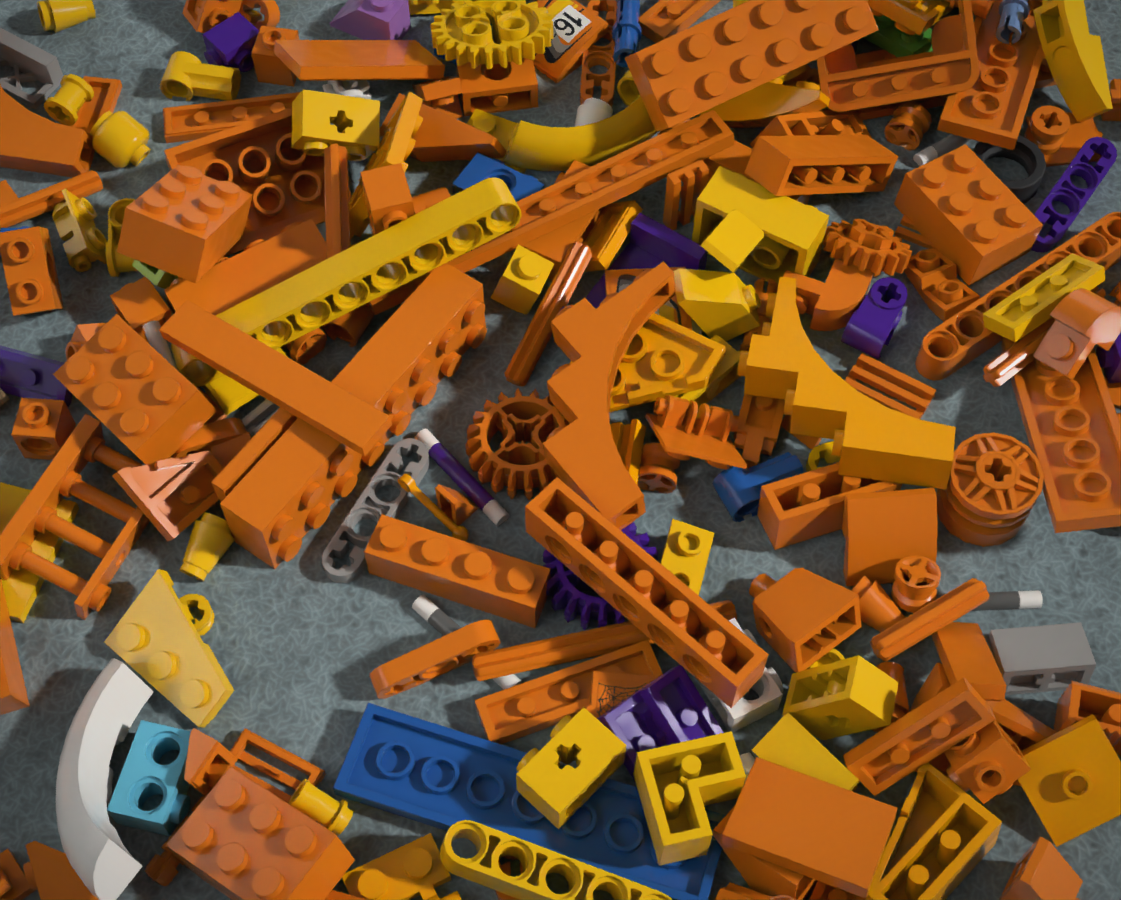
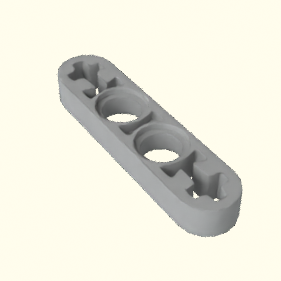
[322,438,430,584]

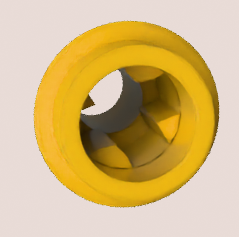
[37,0,96,33]
[179,512,235,582]

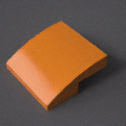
[842,488,938,586]

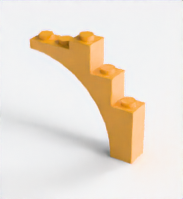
[737,276,956,490]

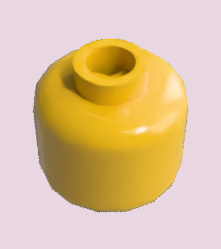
[90,111,151,168]

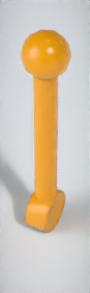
[398,473,469,541]

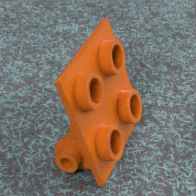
[645,395,747,470]

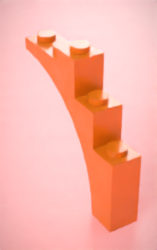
[0,84,95,177]
[542,261,676,530]

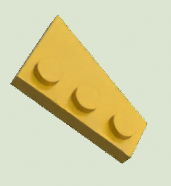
[104,569,234,727]

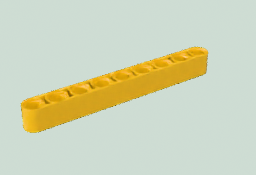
[171,178,522,387]

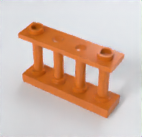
[0,413,171,620]

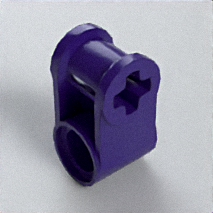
[841,277,908,359]

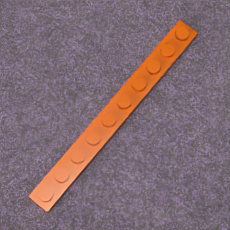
[368,109,734,315]

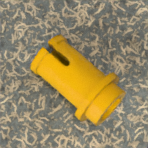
[288,779,353,836]

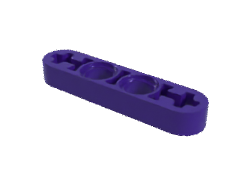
[1031,137,1117,253]

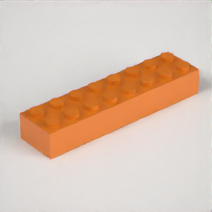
[220,263,487,569]

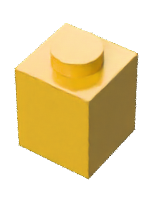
[490,244,555,315]

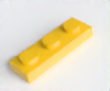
[983,253,1105,342]

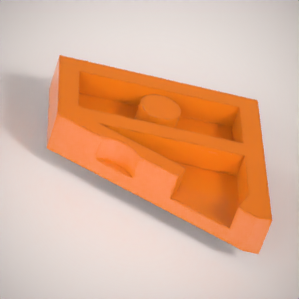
[112,450,223,542]

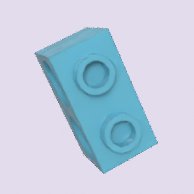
[107,720,191,836]

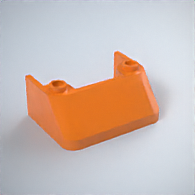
[816,0,979,112]

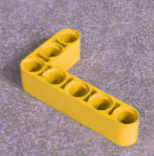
[440,820,672,900]

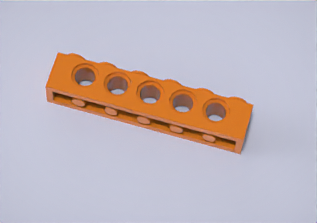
[525,477,769,708]

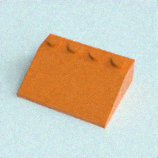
[164,107,352,257]

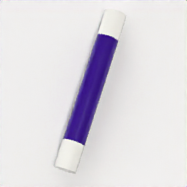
[415,429,510,527]

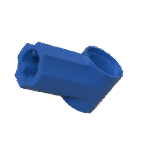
[712,452,804,522]

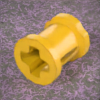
[44,74,94,126]

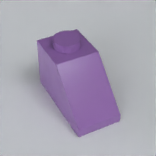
[329,0,411,40]

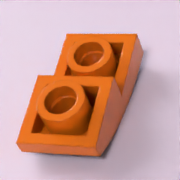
[904,248,980,322]

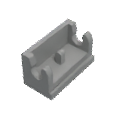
[989,622,1096,695]

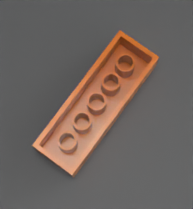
[625,0,879,132]

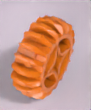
[465,388,570,500]

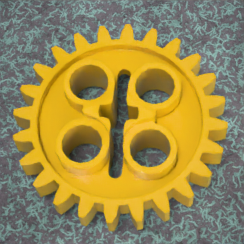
[431,0,554,69]

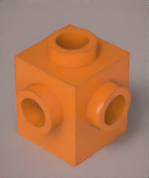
[945,720,1031,804]

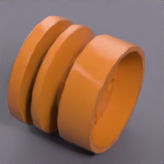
[936,432,1044,547]

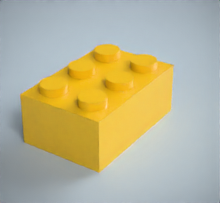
[692,166,829,283]

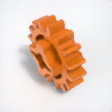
[823,219,912,276]

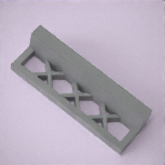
[0,28,63,109]

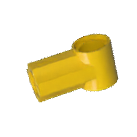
[160,51,241,101]

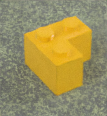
[633,731,746,866]

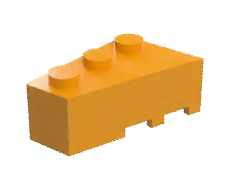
[865,762,1002,900]

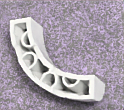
[56,658,154,900]

